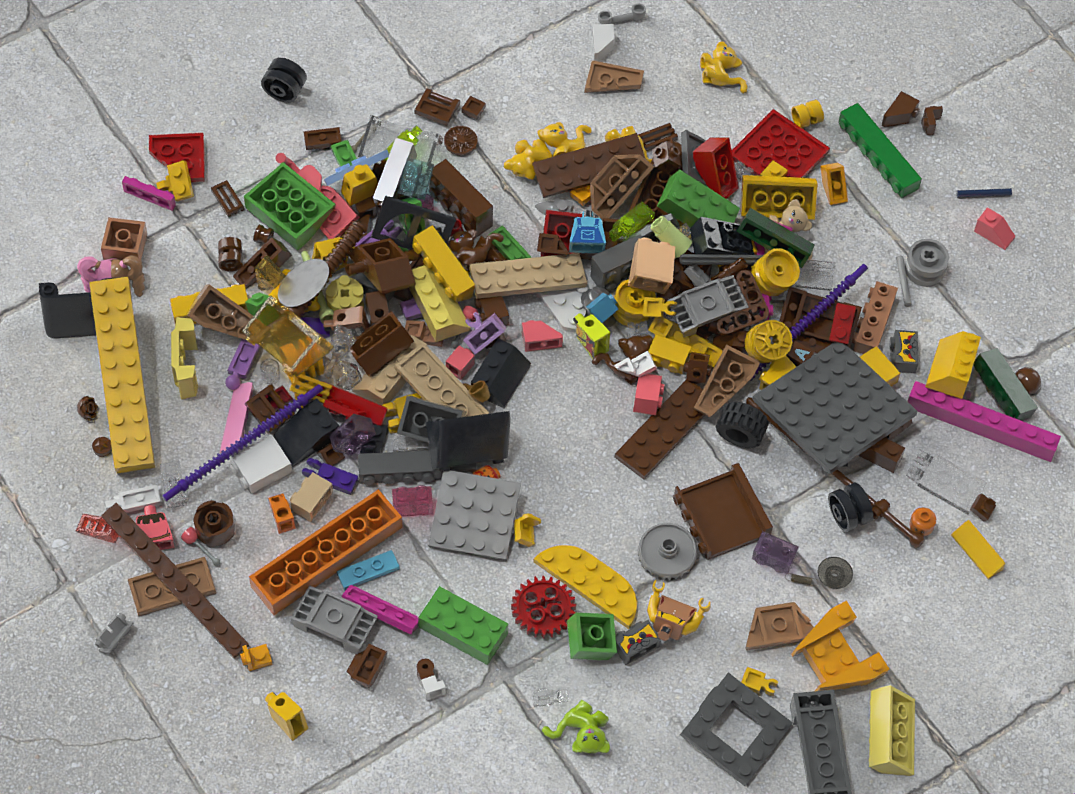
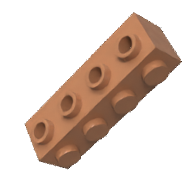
[852,281,898,354]

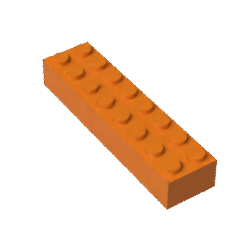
[249,489,403,615]

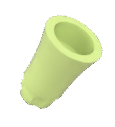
[650,216,692,259]

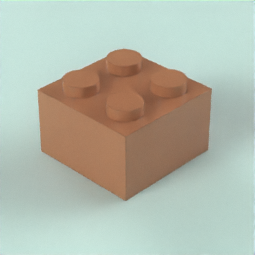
[101,217,148,261]

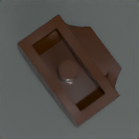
[346,644,387,688]

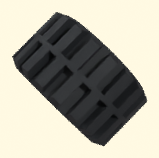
[715,402,769,448]

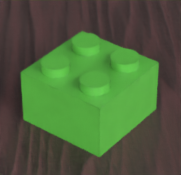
[567,612,617,660]

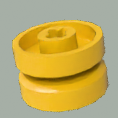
[751,249,800,296]
[613,279,656,327]

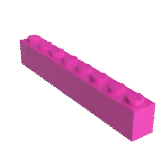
[907,381,1061,462]

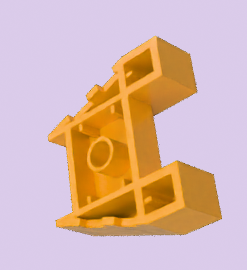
[791,600,889,691]

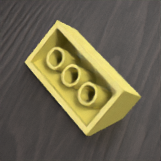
[409,265,471,342]
[869,685,915,776]

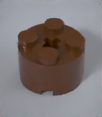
[193,500,235,548]

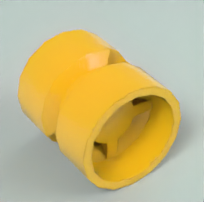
[791,99,824,128]

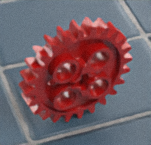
[511,576,576,639]

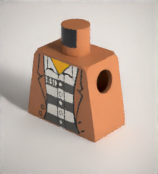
[324,306,370,341]

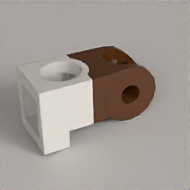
[416,658,446,701]

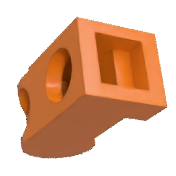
[268,493,296,534]

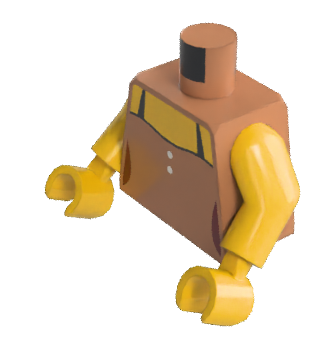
[647,580,711,641]

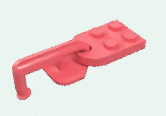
[276,153,360,239]

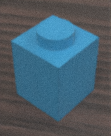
[586,292,618,323]

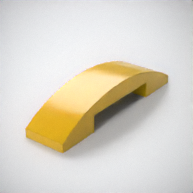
[648,316,723,367]

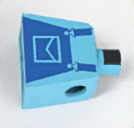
[569,210,606,253]

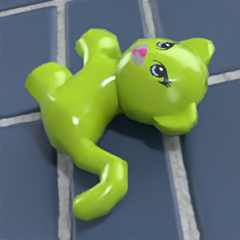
[542,700,610,754]

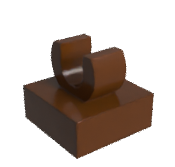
[970,493,996,522]

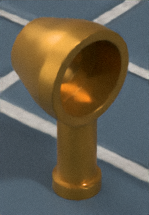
[463,381,490,403]

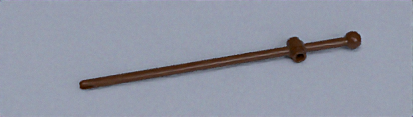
[746,397,925,547]

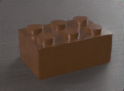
[347,311,414,376]

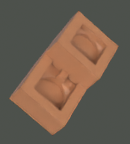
[405,320,443,347]

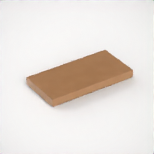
[128,557,216,617]

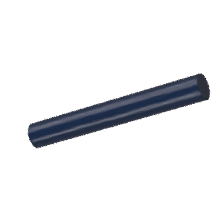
[956,188,1012,198]

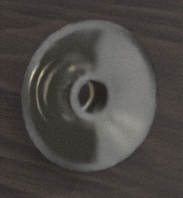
[817,557,853,589]

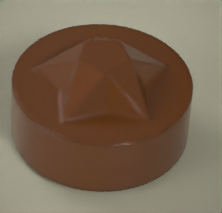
[92,437,112,457]

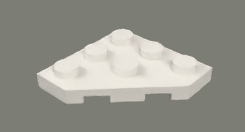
[535,282,593,333]

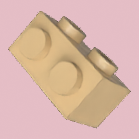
[290,472,333,522]

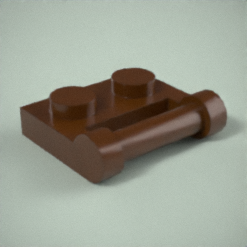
[414,88,461,126]
[245,383,295,434]

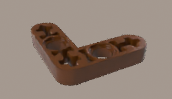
[716,270,769,336]

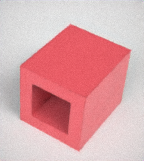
[446,345,475,380]

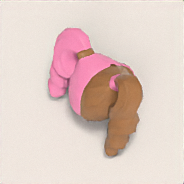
[77,255,145,297]

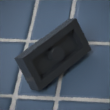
[359,422,388,454]

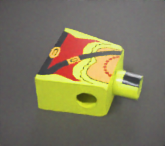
[573,313,610,359]

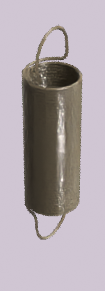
[785,573,818,586]

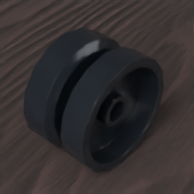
[261,57,307,103]
[828,482,873,532]

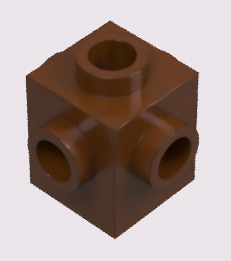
[652,141,681,174]
[684,352,712,384]

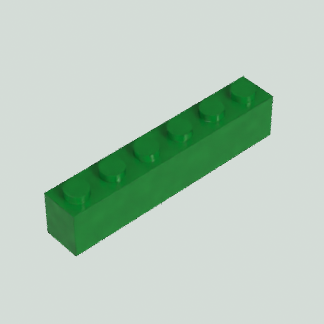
[838,103,922,198]

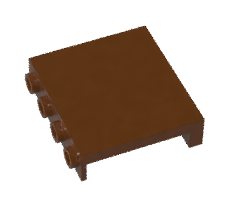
[673,463,773,560]

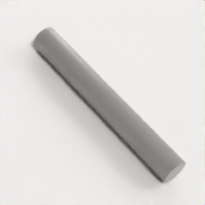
[896,256,912,307]

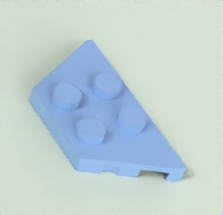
[324,150,389,186]

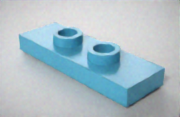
[337,550,400,591]

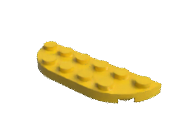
[533,545,637,629]

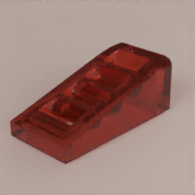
[75,514,118,543]

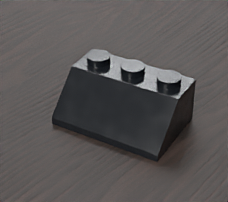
[471,338,531,409]

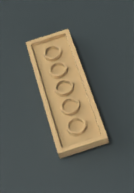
[469,253,587,299]
[394,342,489,417]

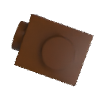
[921,106,943,135]

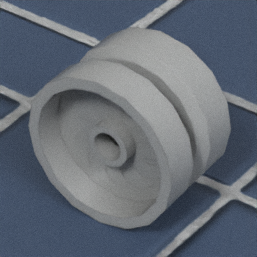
[905,239,949,287]

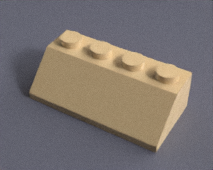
[352,335,427,405]

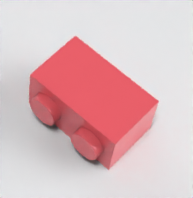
[633,374,665,415]

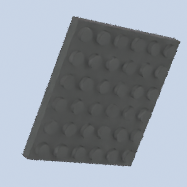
[753,342,917,475]

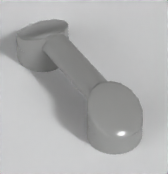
[598,3,646,24]

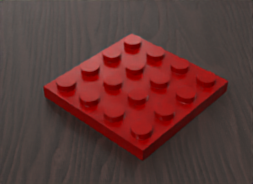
[732,109,830,178]

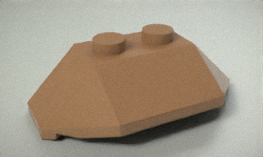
[590,154,654,219]

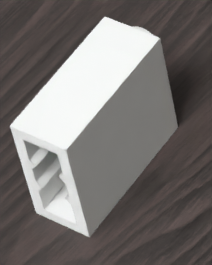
[230,434,292,494]

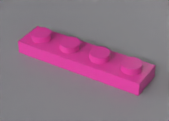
[342,585,419,635]

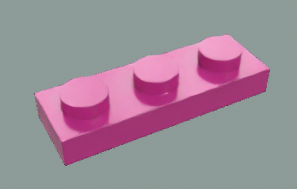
[122,176,176,211]

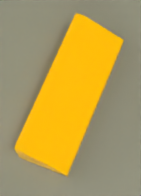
[951,520,1006,579]

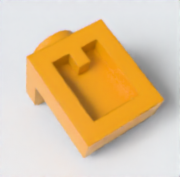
[240,644,272,671]

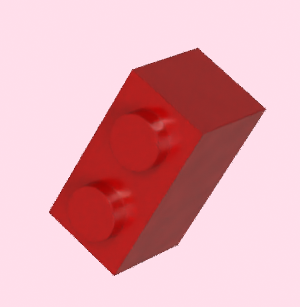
[829,303,856,345]

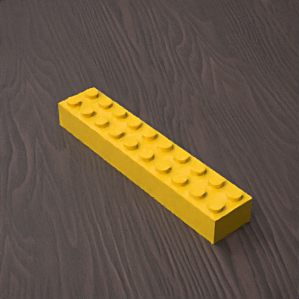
[89,277,155,474]

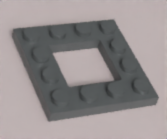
[680,672,793,786]

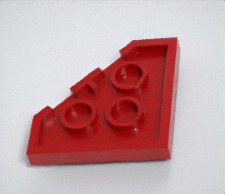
[149,133,205,182]

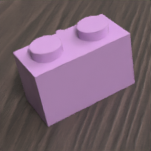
[463,312,506,355]

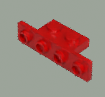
[316,381,388,426]

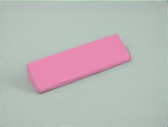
[220,382,254,454]

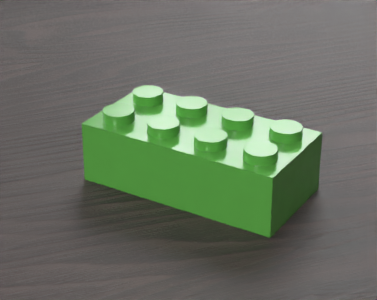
[657,170,740,228]
[418,586,509,665]

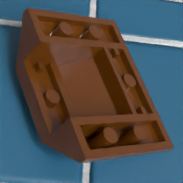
[779,287,862,353]

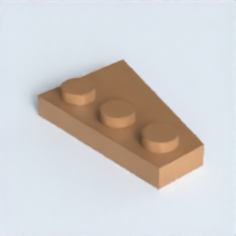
[584,60,644,93]

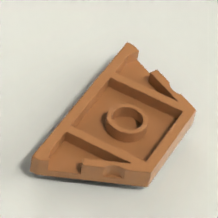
[745,602,814,650]

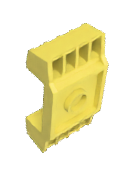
[171,317,198,399]

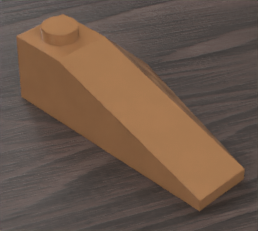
[187,284,271,344]

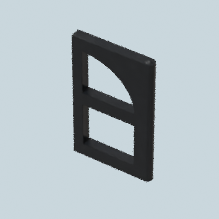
[371,195,456,250]

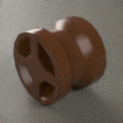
[253,224,274,244]

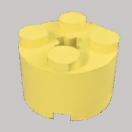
[326,275,364,311]

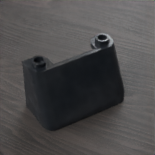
[39,278,114,338]
[426,411,511,472]

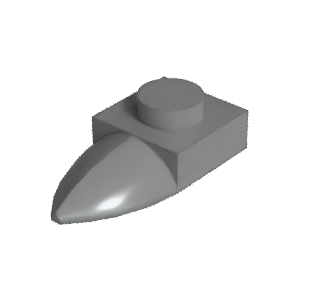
[535,198,573,215]

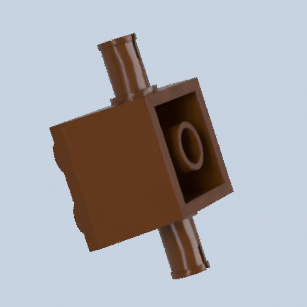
[345,238,418,294]

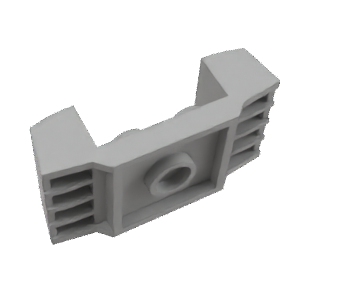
[667,275,748,337]
[291,586,378,654]

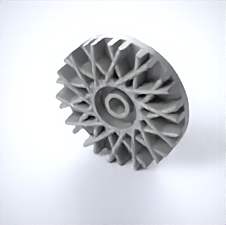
[638,523,697,581]

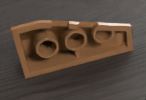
[693,345,760,418]

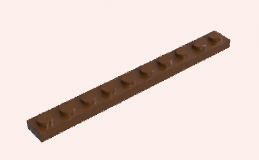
[101,503,249,659]

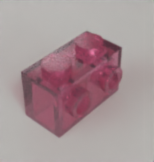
[392,485,433,517]

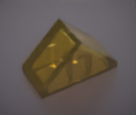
[255,255,286,291]

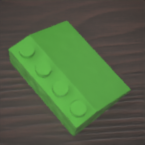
[244,162,336,251]

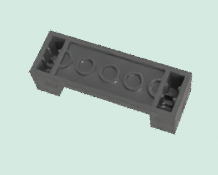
[790,690,852,794]

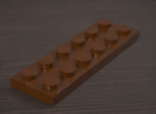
[532,133,646,198]
[614,380,705,480]

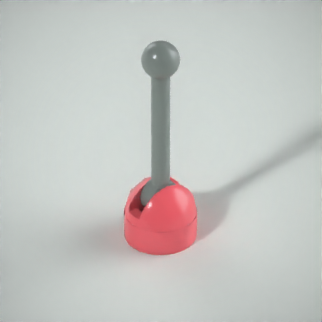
[451,306,478,348]
[181,527,220,566]

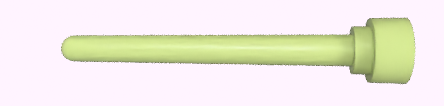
[301,251,334,324]

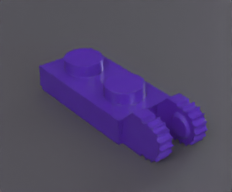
[301,458,359,495]

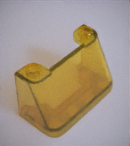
[242,295,334,377]

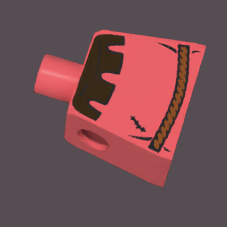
[136,505,175,550]

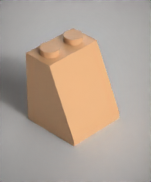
[628,238,675,294]

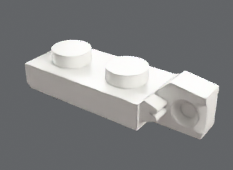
[105,485,162,513]

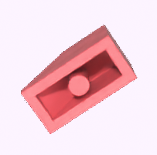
[974,207,1015,250]
[521,320,563,352]

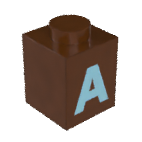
[786,341,815,367]

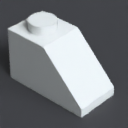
[592,24,618,62]

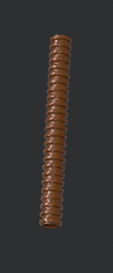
[269,221,367,343]

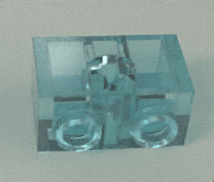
[398,157,434,200]

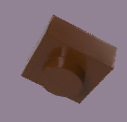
[461,96,486,120]

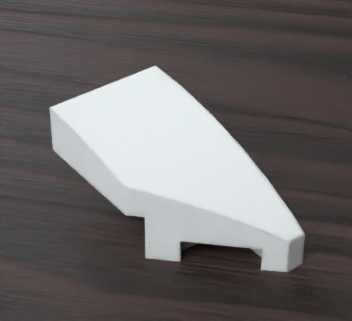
[615,351,657,377]

